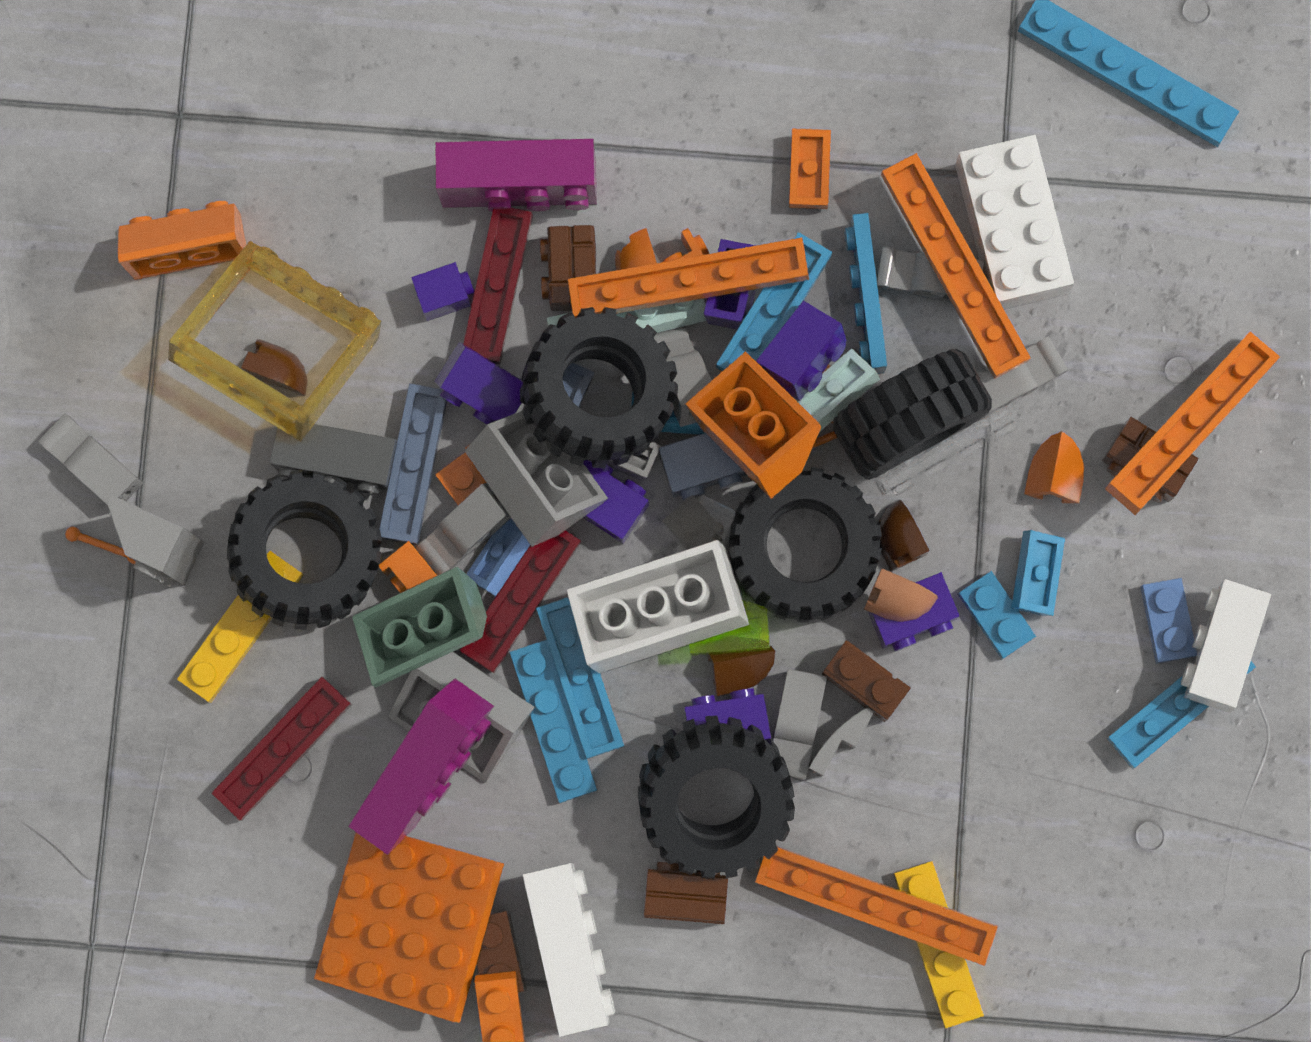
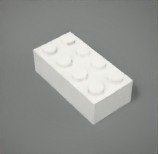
[955,135,1074,309]
[567,540,749,673]
[523,863,615,1037]

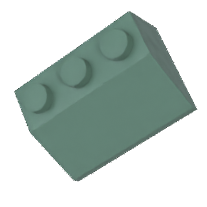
[352,567,487,688]

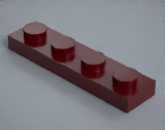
[463,207,533,365]
[460,530,581,673]
[211,677,352,821]

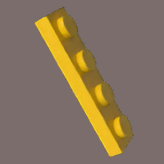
[177,551,304,703]
[893,861,984,1028]

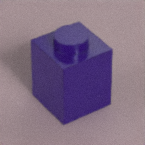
[411,262,475,321]

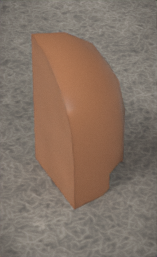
[864,568,938,622]

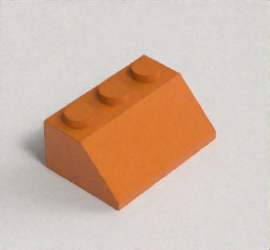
[118,201,249,280]
[685,351,821,499]

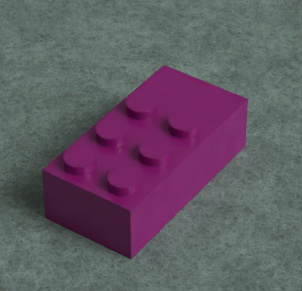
[435,139,597,212]
[348,678,494,855]

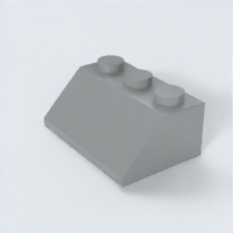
[465,410,608,546]
[106,494,204,587]
[388,652,535,783]

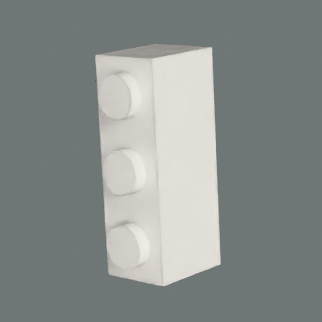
[1181,579,1271,713]

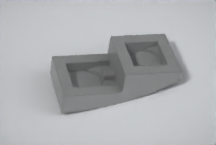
[808,708,874,777]

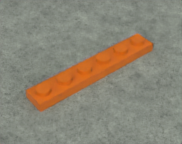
[881,153,1031,379]
[568,237,809,318]
[1105,332,1280,516]
[755,846,999,966]

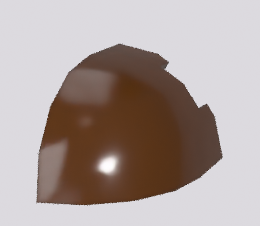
[241,339,308,396]
[878,500,930,572]
[705,636,776,696]

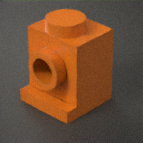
[379,541,437,593]

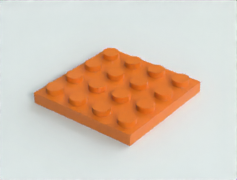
[314,833,504,1023]

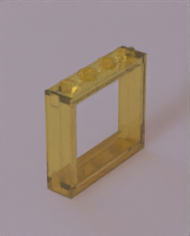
[168,241,382,442]

